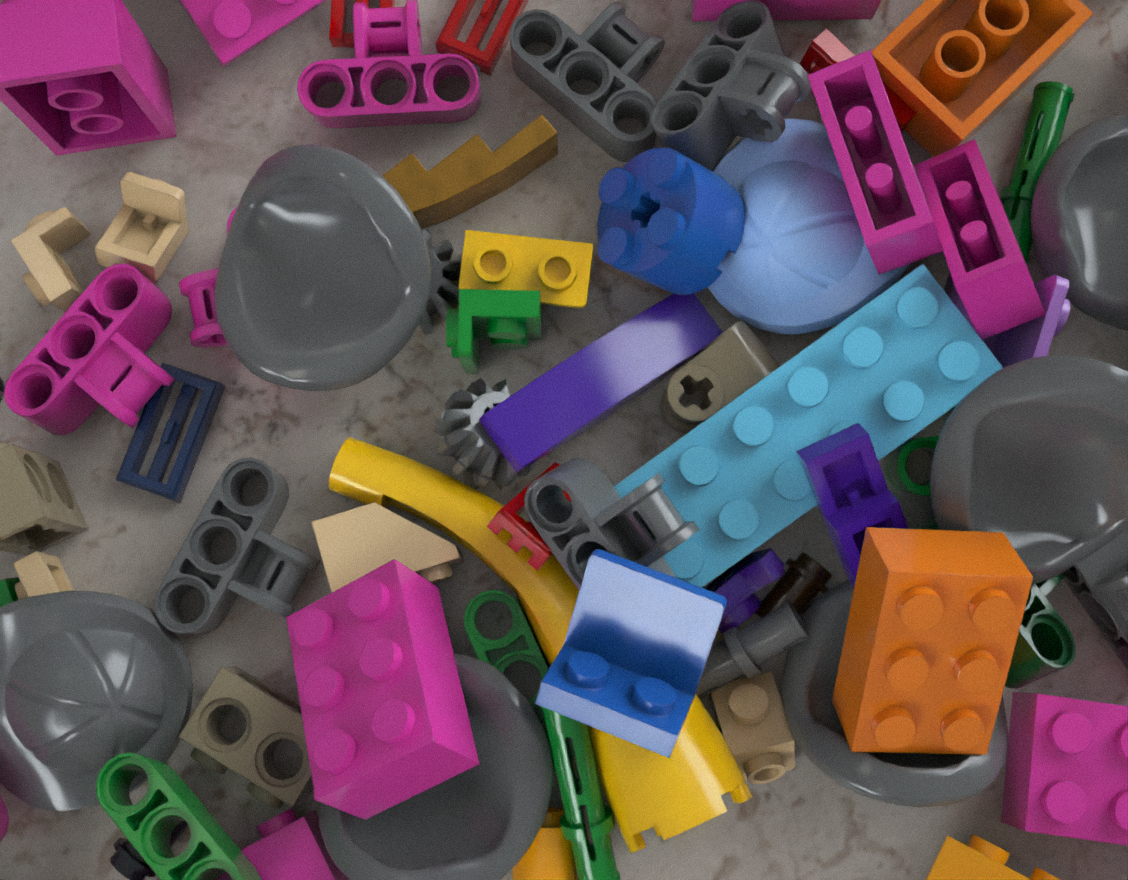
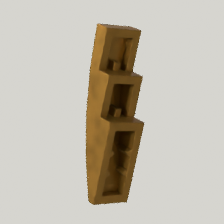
[382,114,558,229]

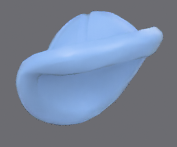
[708,119,909,335]

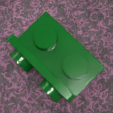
[446,289,542,374]

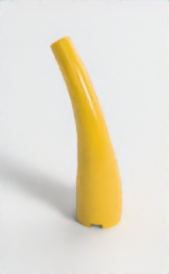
[328,437,752,853]

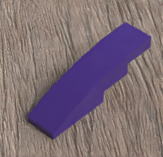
[479,293,723,473]
[796,423,908,591]

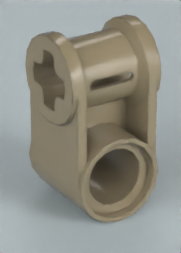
[660,320,780,433]

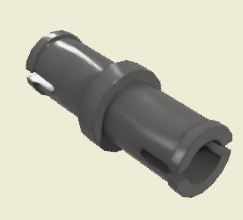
[696,600,811,700]

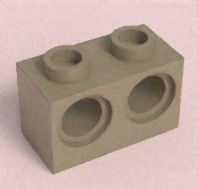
[0,442,88,556]
[179,667,313,809]

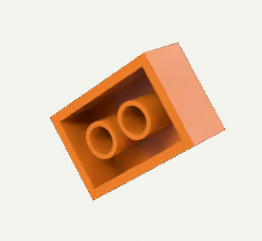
[871,0,1093,157]
[832,527,1033,755]

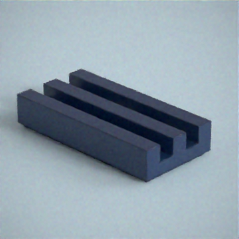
[116,363,225,503]

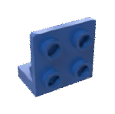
[535,549,727,758]

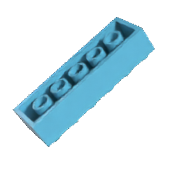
[614,264,1003,588]

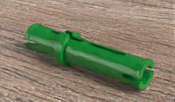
[999,81,1075,265]
[541,707,621,880]

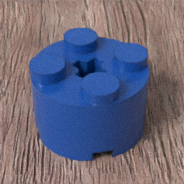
[597,147,745,295]

